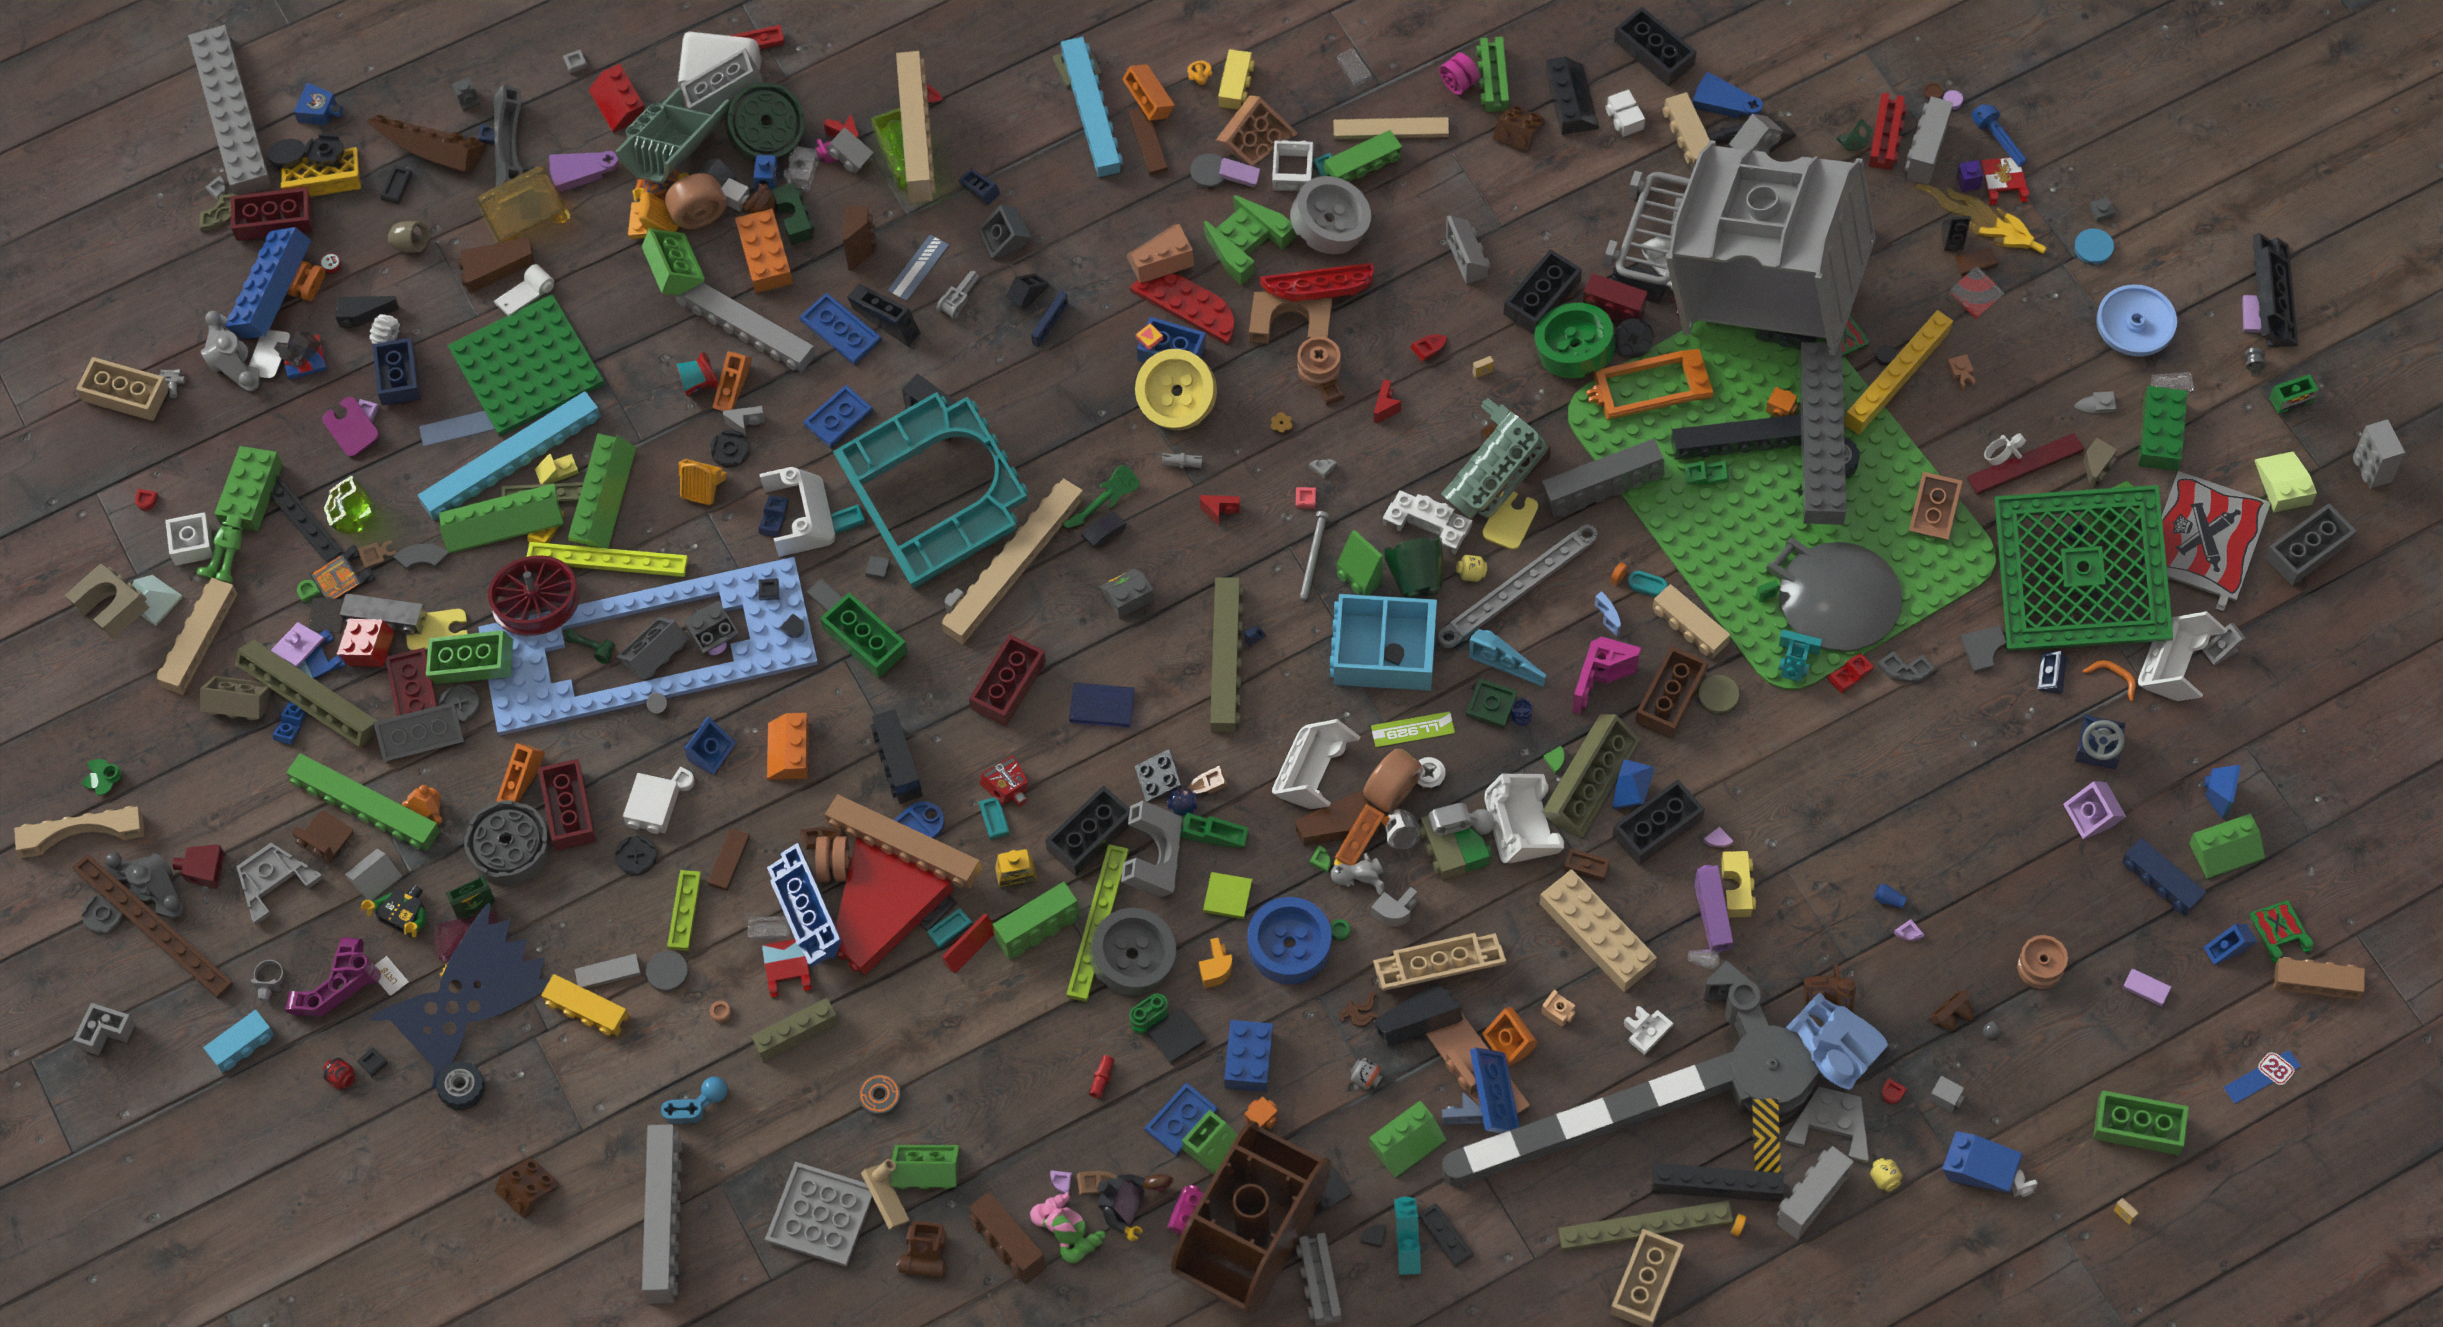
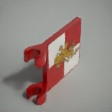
[1981,157,2029,205]

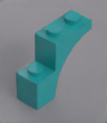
[1394,1196,1421,1275]

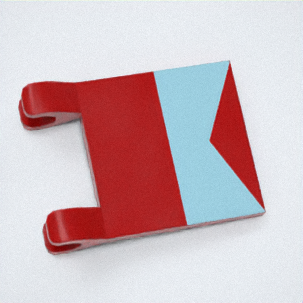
[762,939,812,997]

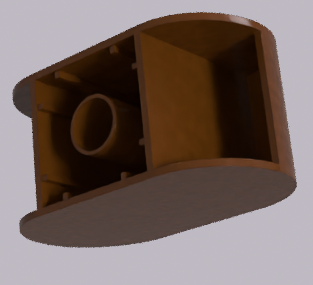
[1171,1120,1332,1314]

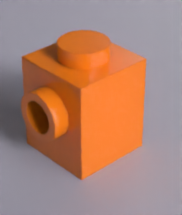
[1766,387,1799,417]
[1244,1097,1278,1130]

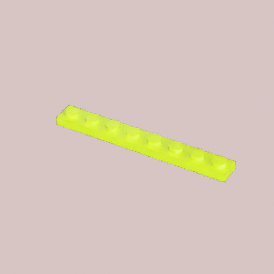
[527,542,688,577]

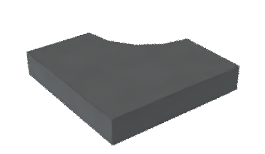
[1960,625,2006,673]

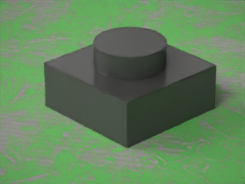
[2089,197,2115,222]

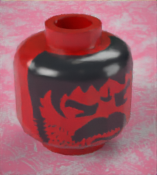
[323,1058,355,1089]

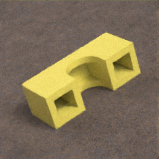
[1721,851,1756,918]

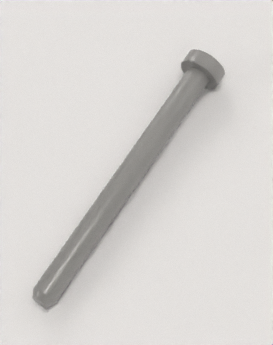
[1300,511,1330,601]

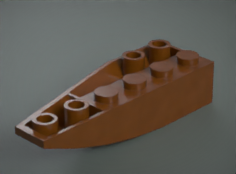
[367,115,486,171]

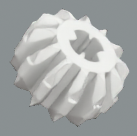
[370,314,400,344]

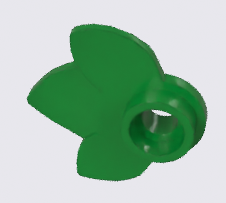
[81,759,122,796]

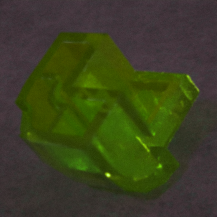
[323,476,375,534]

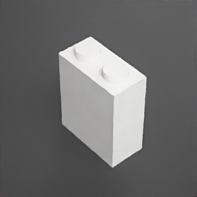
[623,773,679,834]

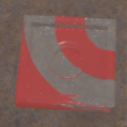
[1949,266,2004,319]

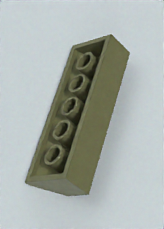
[1542,714,1640,838]

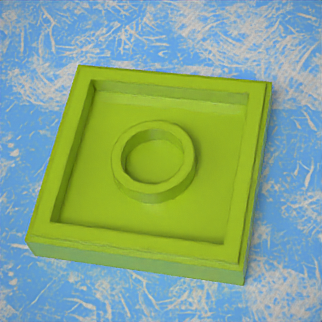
[1203,872,1252,919]

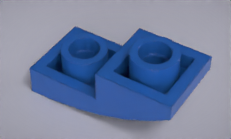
[272,702,307,745]

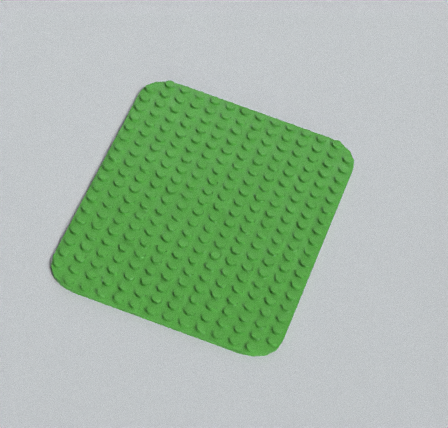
[1568,321,1996,690]

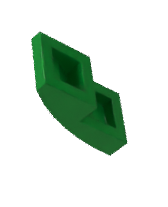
[1685,461,1729,485]

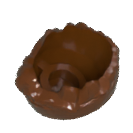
[743,184,776,214]

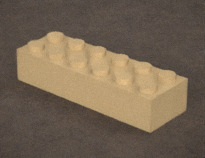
[1540,869,1657,992]

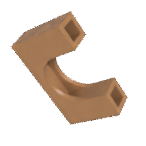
[1249,291,1332,344]

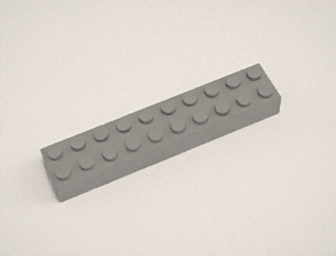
[188,25,272,195]

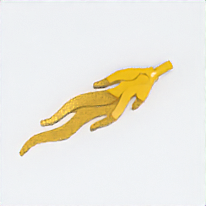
[1916,185,2047,254]

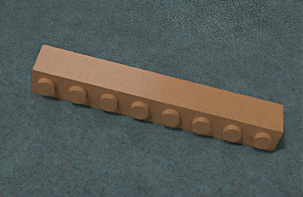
[825,794,982,889]

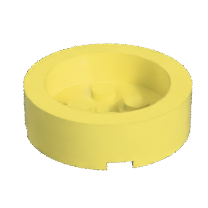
[1135,349,1217,430]

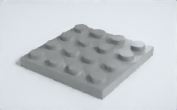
[765,1162,873,1267]

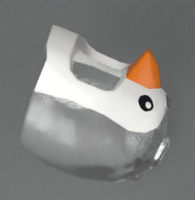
[1381,809,1421,850]

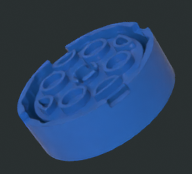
[1247,897,1332,984]

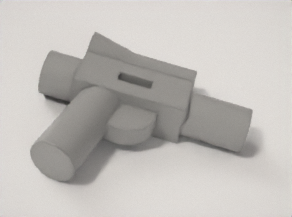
[159,369,186,398]

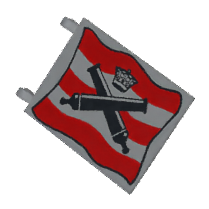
[2143,471,2271,611]

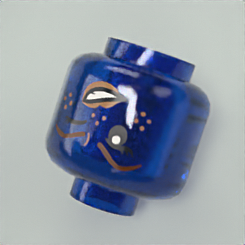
[1167,788,1197,816]

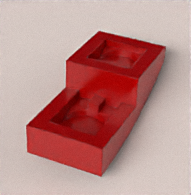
[1828,653,1874,693]

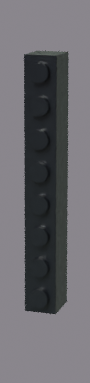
[1671,414,1801,460]

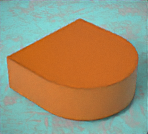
[1610,562,1628,586]

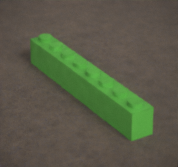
[286,753,440,851]

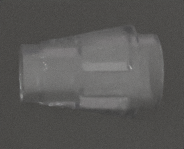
[1688,949,1720,970]

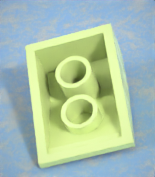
[2255,451,2317,513]

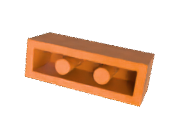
[1122,64,1175,121]

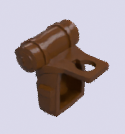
[1803,964,1856,1013]
[897,1221,947,1278]

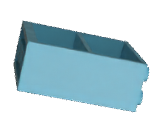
[1330,594,1437,691]

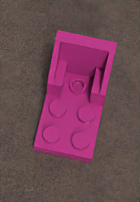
[1572,637,1641,714]

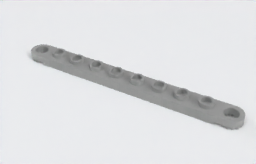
[1438,524,1597,648]

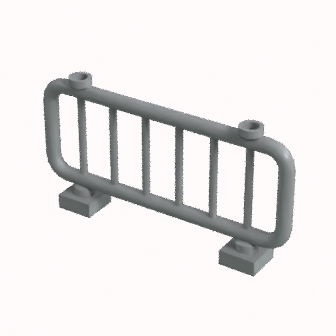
[1604,171,1690,285]

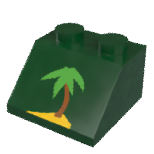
[446,876,496,920]

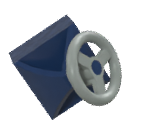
[2075,714,2126,770]

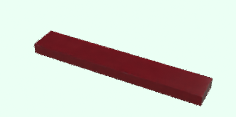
[1967,433,2084,495]

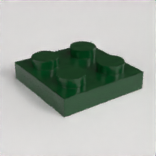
[1466,678,1518,729]

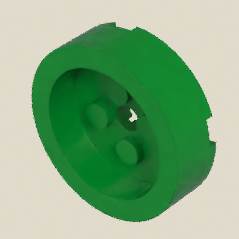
[1535,303,1616,378]

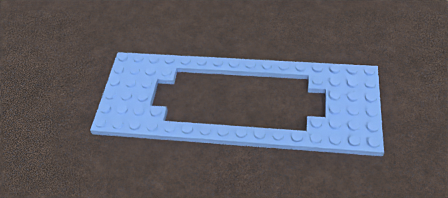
[478,557,818,736]

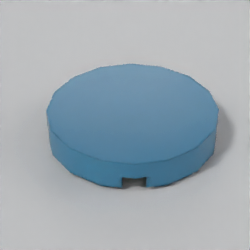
[2074,229,2114,265]

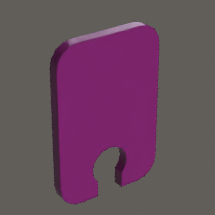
[322,397,379,457]

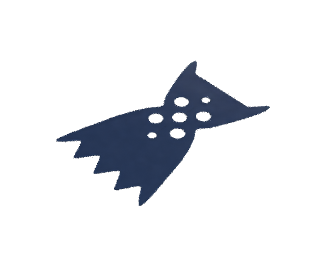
[369,903,550,1088]

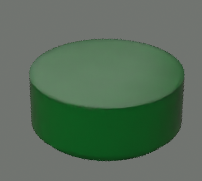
[1330,919,1350,941]

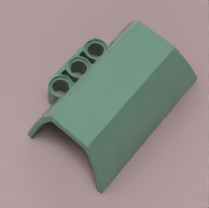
[615,88,731,184]

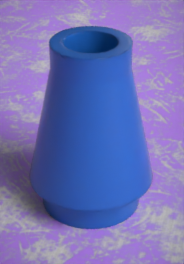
[1874,883,1907,909]

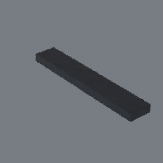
[270,474,344,564]

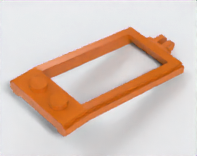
[1586,349,1713,420]

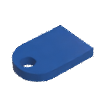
[894,801,944,839]

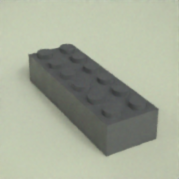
[1542,438,1665,518]

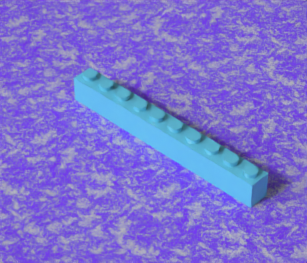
[418,391,601,521]

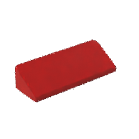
[942,913,994,973]

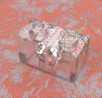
[784,146,819,192]

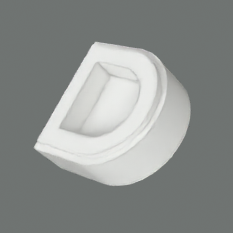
[672,766,695,791]

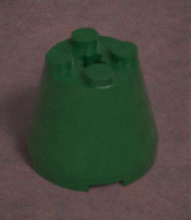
[1383,537,1443,599]

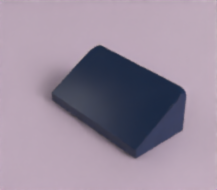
[2038,651,2067,693]

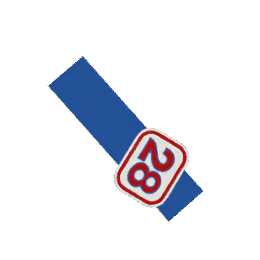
[2223,1050,2301,1104]

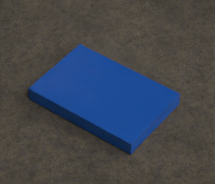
[803,385,874,449]
[1144,1082,1219,1157]

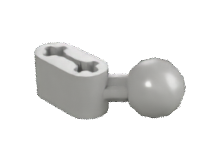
[1429,803,1495,836]

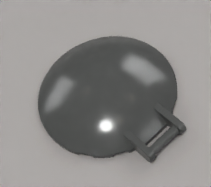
[1766,538,1902,652]

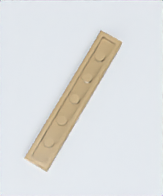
[1334,117,1449,139]

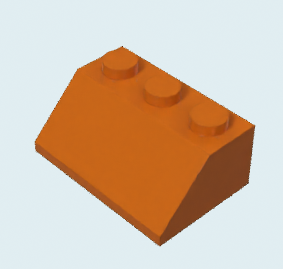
[767,713,809,780]

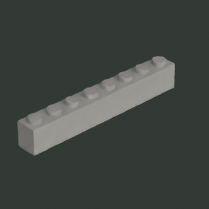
[675,283,815,373]

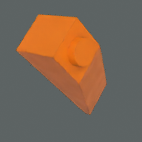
[712,351,753,411]
[496,743,545,803]

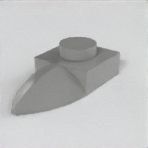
[2074,391,2116,414]

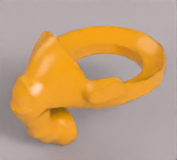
[1187,61,1213,85]

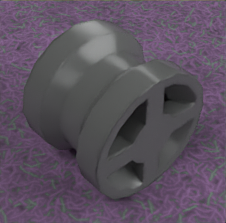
[2245,348,2266,371]

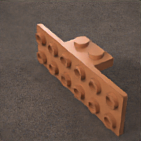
[1425,1013,1529,1115]

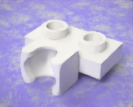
[1624,1006,1673,1055]

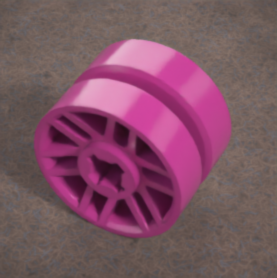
[1439,52,1480,95]

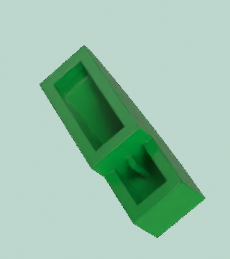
[1180,813,1248,848]

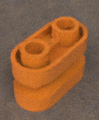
[287,261,325,301]

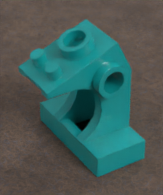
[1778,629,1822,682]

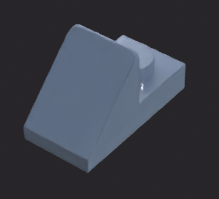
[1442,1093,1483,1125]

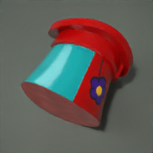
[675,352,718,397]

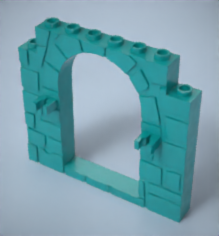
[833,392,1029,589]

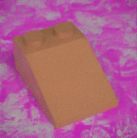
[1909,472,1963,540]

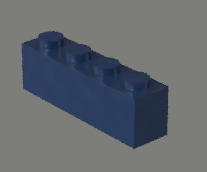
[2122,838,2206,916]

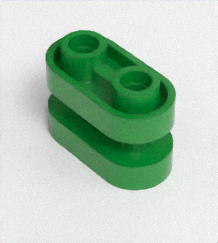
[1129,993,1169,1034]

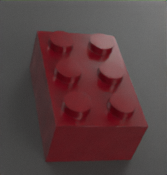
[1583,273,1647,325]

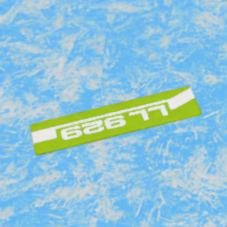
[1371,712,1455,747]

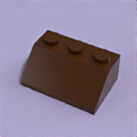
[843,206,877,270]

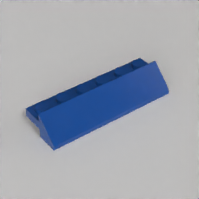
[767,843,842,967]

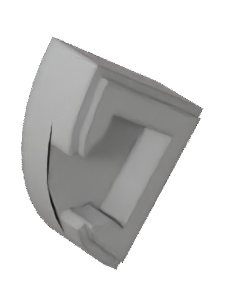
[205,176,226,202]
[1309,459,1337,479]

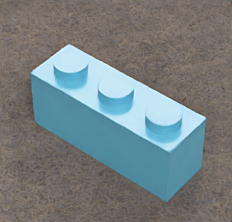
[203,1010,274,1073]

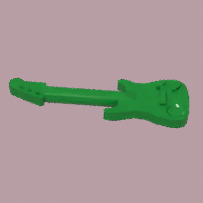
[1063,465,1140,528]

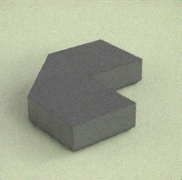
[1877,651,1936,683]

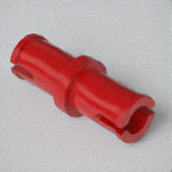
[1089,1055,1115,1099]

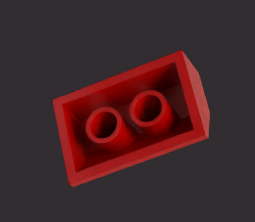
[589,64,645,133]

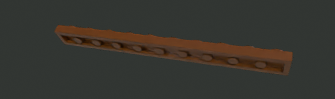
[72,854,233,999]

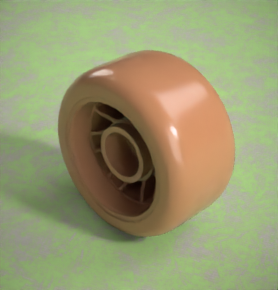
[665,173,726,229]
[1363,748,1423,813]

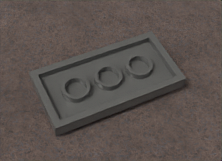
[373,702,464,762]

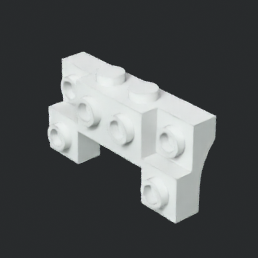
[1383,490,1472,554]

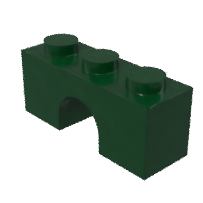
[772,182,815,245]

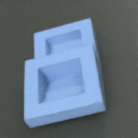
[1595,591,1621,636]

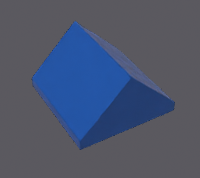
[684,717,736,775]

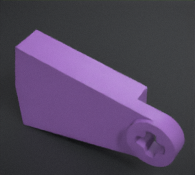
[549,151,619,193]

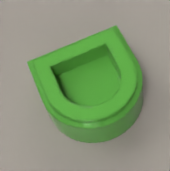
[297,580,321,604]

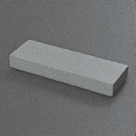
[574,954,641,989]

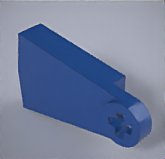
[1692,72,1763,118]

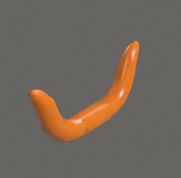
[2083,660,2136,701]

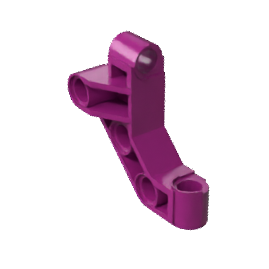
[285,937,381,1017]

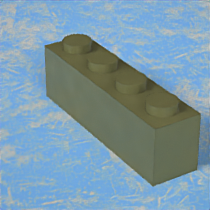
[751,998,839,1062]

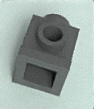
[452,77,480,111]

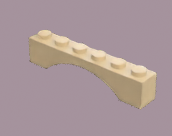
[14,806,145,858]

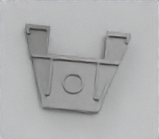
[236,843,323,925]
[1785,1087,1869,1164]

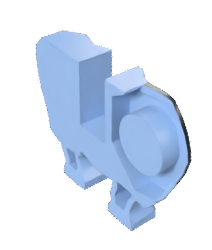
[1786,992,1888,1091]

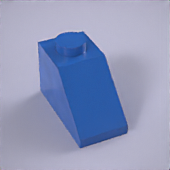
[2204,924,2258,965]

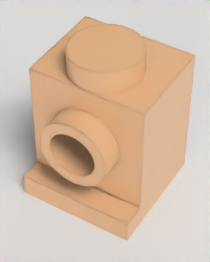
[1541,990,1576,1027]

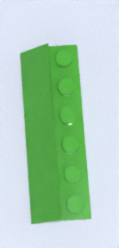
[568,434,636,549]
[439,483,564,554]

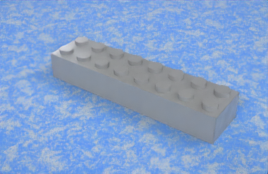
[642,1124,683,1304]

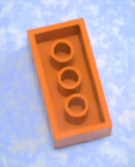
[735,209,793,293]

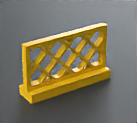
[281,147,362,197]

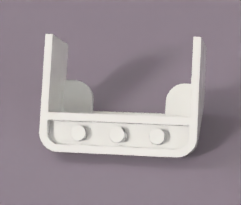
[760,467,836,557]
[2138,611,2227,701]
[1272,719,1360,809]

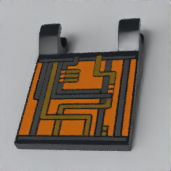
[310,545,375,605]

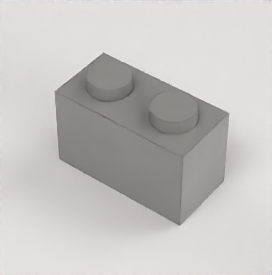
[827,127,874,174]

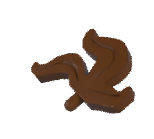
[1339,992,1378,1027]

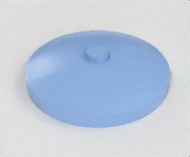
[2096,285,2177,356]

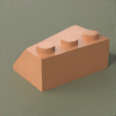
[1216,95,1298,166]
[1127,224,1194,283]

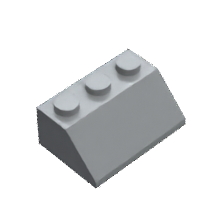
[1446,216,1490,284]

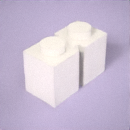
[1606,89,1645,137]

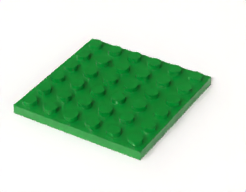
[447,294,605,437]

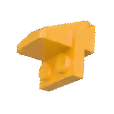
[628,192,679,239]
[678,459,727,505]

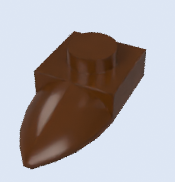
[799,827,843,850]

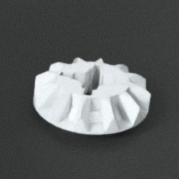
[1417,757,1445,789]

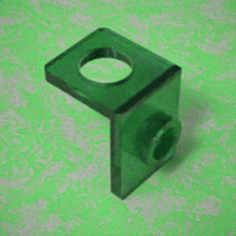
[1836,119,1874,151]

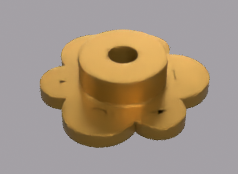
[1271,412,1292,433]

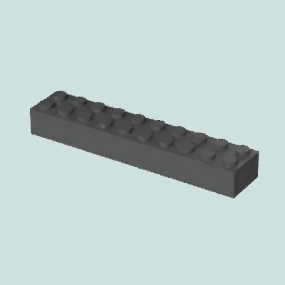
[1799,342,1846,525]

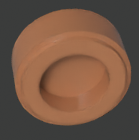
[710,1001,732,1023]

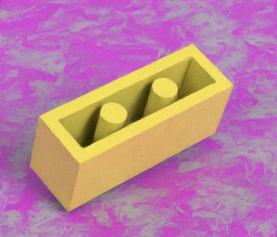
[1218,49,1255,110]

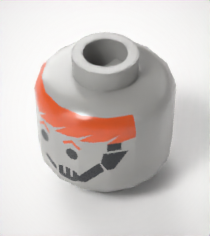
[1350,1058,1382,1090]

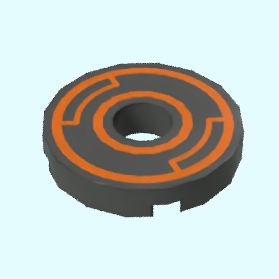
[858,1074,901,1116]

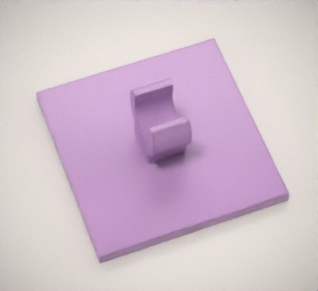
[271,622,324,667]

